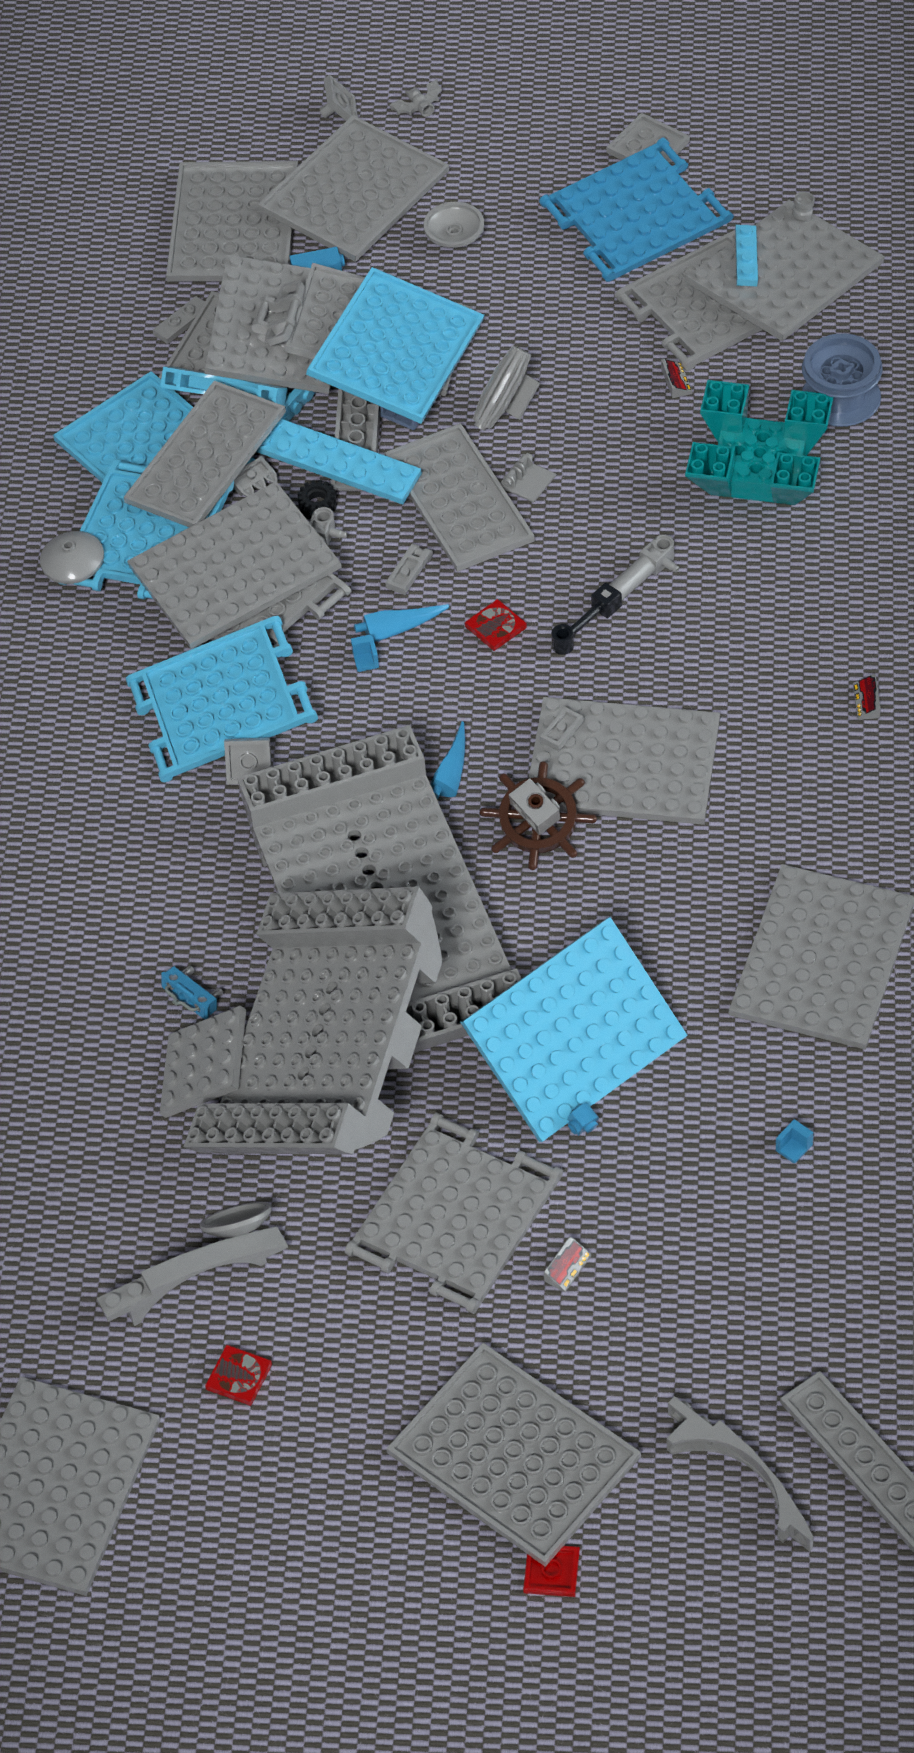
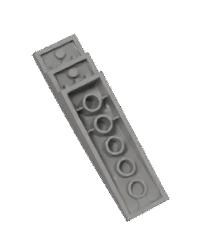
[331,389,381,491]

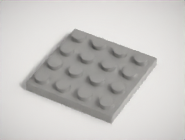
[159,1006,246,1118]

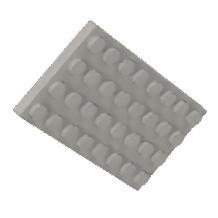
[123,381,286,527]
[385,423,535,572]

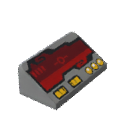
[661,359,693,398]
[853,674,881,720]
[544,1237,591,1292]

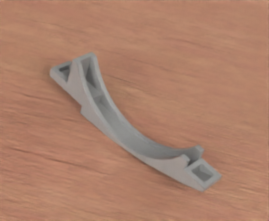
[97,1227,288,1326]
[667,1396,814,1552]

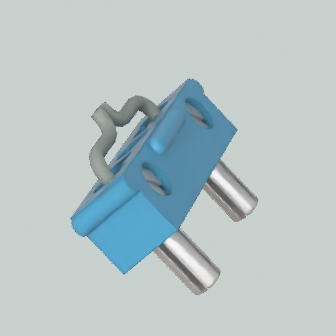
[161,966,223,1019]

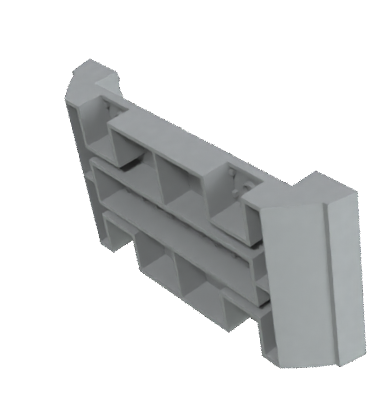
[237,725,521,1053]

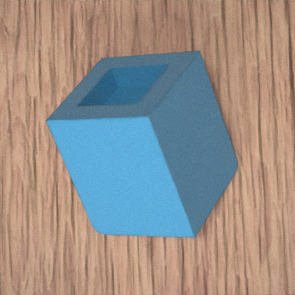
[351,634,379,672]
[776,1119,813,1163]

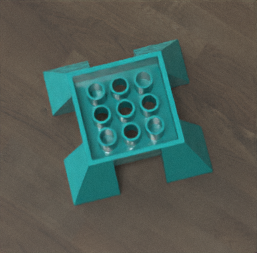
[685,380,834,505]

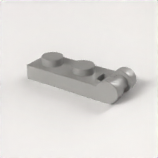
[385,543,433,595]

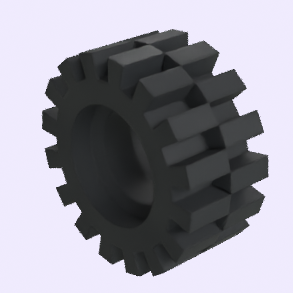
[298,480,337,519]

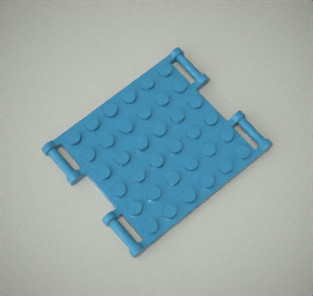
[539,137,734,282]

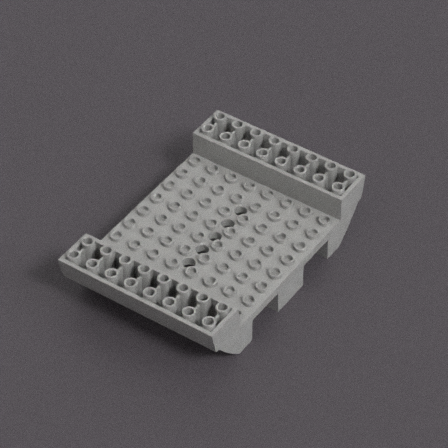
[184,886,442,1155]

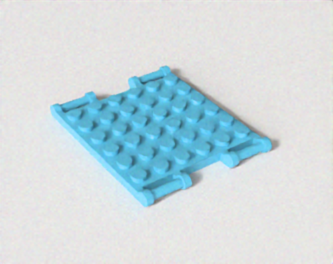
[59,459,234,600]
[126,616,318,782]

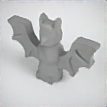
[390,79,442,117]

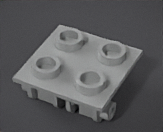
[500,453,557,503]

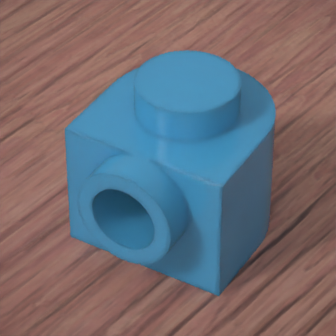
[567,1102,599,1136]

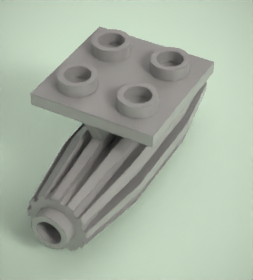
[473,345,540,431]

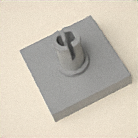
[319,75,358,121]
[224,738,271,785]

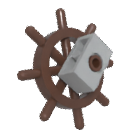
[479,761,597,870]

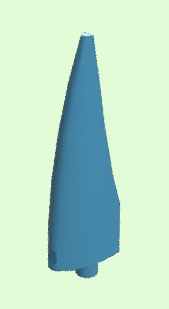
[354,604,449,642]
[430,721,465,799]

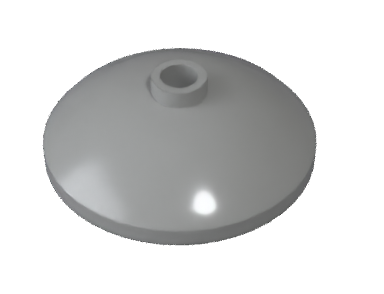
[424,202,484,248]
[40,531,104,584]
[200,1202,272,1238]

